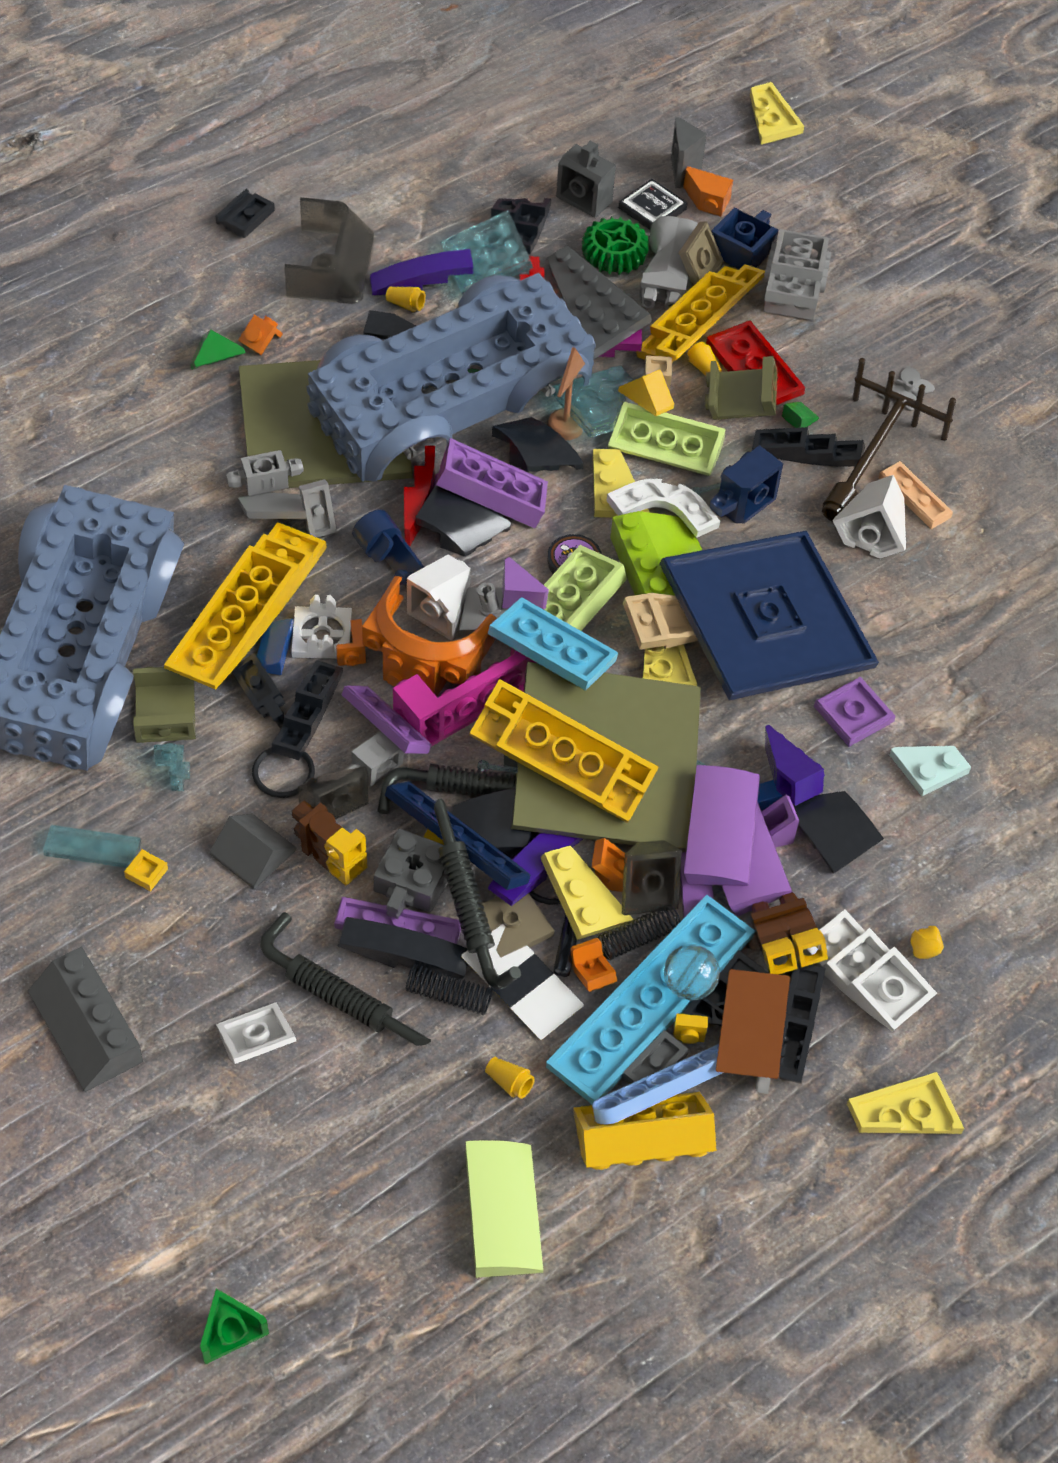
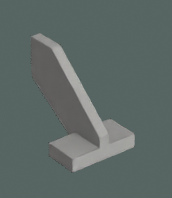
[238,479,337,537]

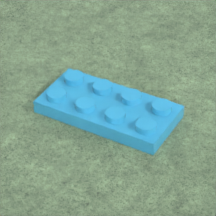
[488,597,618,691]

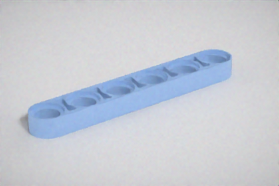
[592,1044,722,1125]

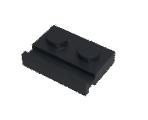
[215,189,275,238]

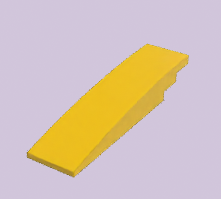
[164,522,326,690]

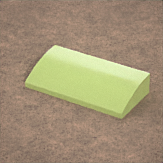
[608,402,725,476]
[544,545,627,631]
[465,1140,543,1278]

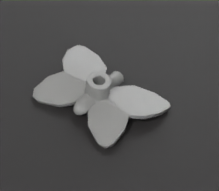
[879,367,935,411]

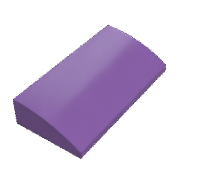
[436,438,548,528]
[684,765,760,886]
[722,801,792,917]

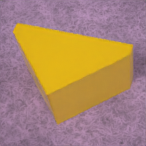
[618,369,674,416]

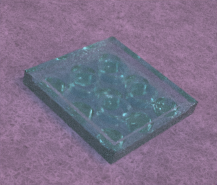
[440,210,533,296]

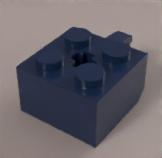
[711,207,779,269]
[709,445,784,524]

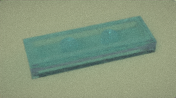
[43,825,141,868]

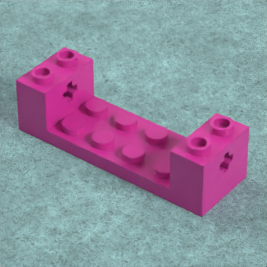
[393,648,537,747]

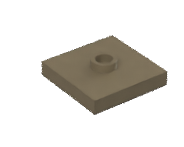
[679,221,724,286]
[482,893,554,957]

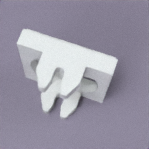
[292,595,352,659]

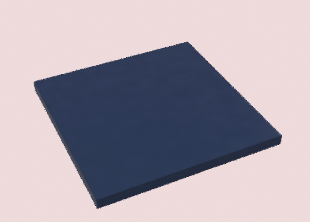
[660,530,879,701]

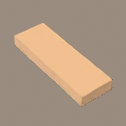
[879,461,953,529]

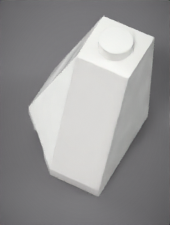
[833,475,906,558]
[407,555,471,641]

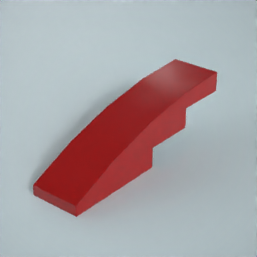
[404,445,435,547]

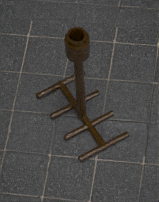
[822,358,956,522]

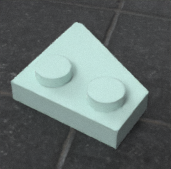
[889,746,971,796]

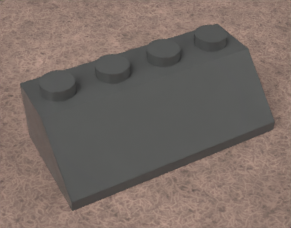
[28,946,143,1092]

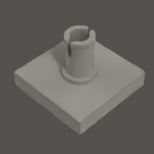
[460,583,507,637]

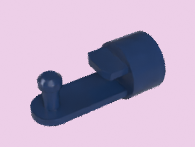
[352,510,424,588]

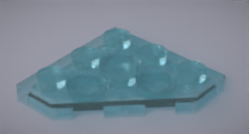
[552,365,633,438]

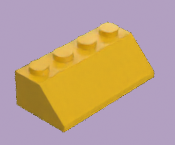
[573,1092,717,1170]

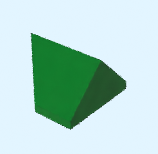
[190,330,245,370]
[200,1288,269,1364]

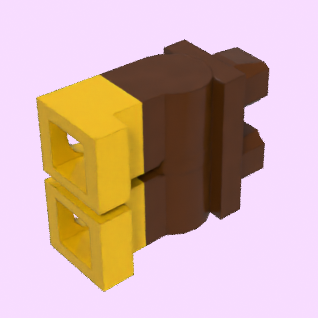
[292,801,368,886]
[751,892,828,975]

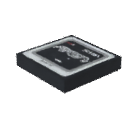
[618,179,688,229]

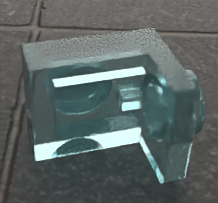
[154,743,190,791]

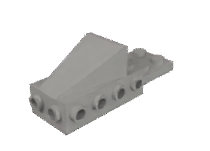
[763,229,832,320]

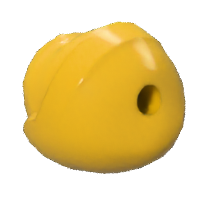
[910,926,944,959]

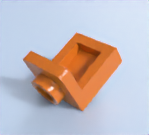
[238,314,283,356]
[336,619,367,666]
[570,938,617,992]

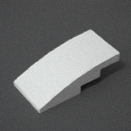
[803,910,937,1032]

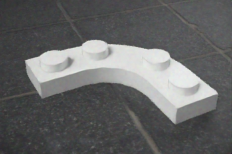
[606,479,720,538]

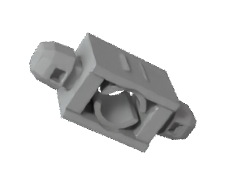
[226,450,303,496]
[342,731,404,787]

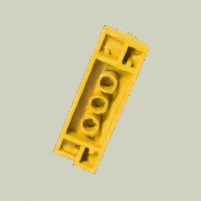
[636,264,765,363]
[469,679,659,823]

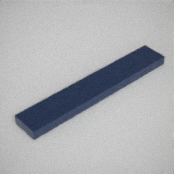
[385,781,531,890]

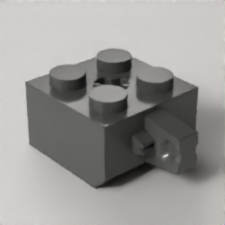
[556,140,616,218]
[373,828,448,919]

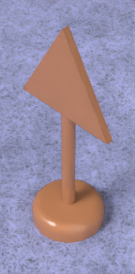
[547,347,585,440]

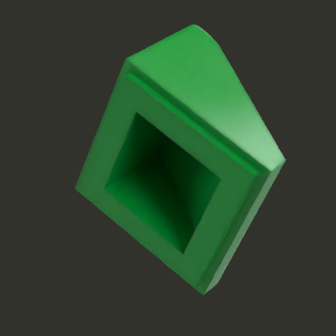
[782,402,819,428]

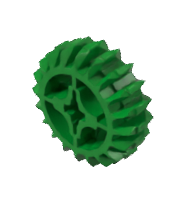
[582,216,649,276]

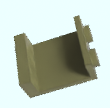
[705,356,777,420]
[133,667,196,743]

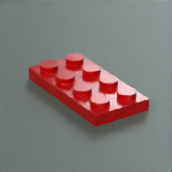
[706,320,806,405]

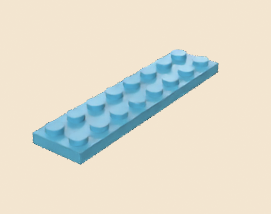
[546,895,755,1104]

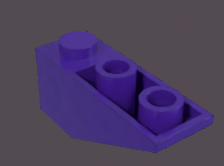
[765,725,825,806]

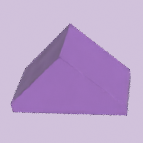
[502,557,549,610]
[762,795,799,847]

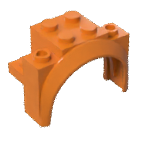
[362,576,497,697]

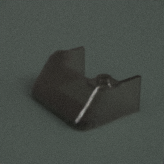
[284,197,374,304]

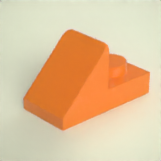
[591,838,643,894]

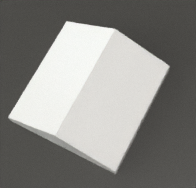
[216,1002,296,1064]

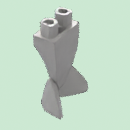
[640,216,698,310]

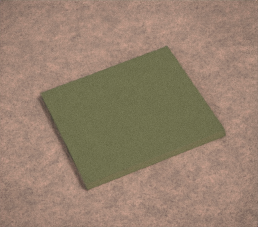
[239,360,413,488]
[511,662,701,852]

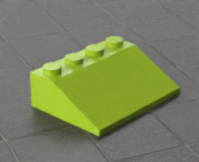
[610,511,702,596]

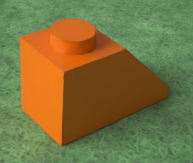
[684,166,733,217]

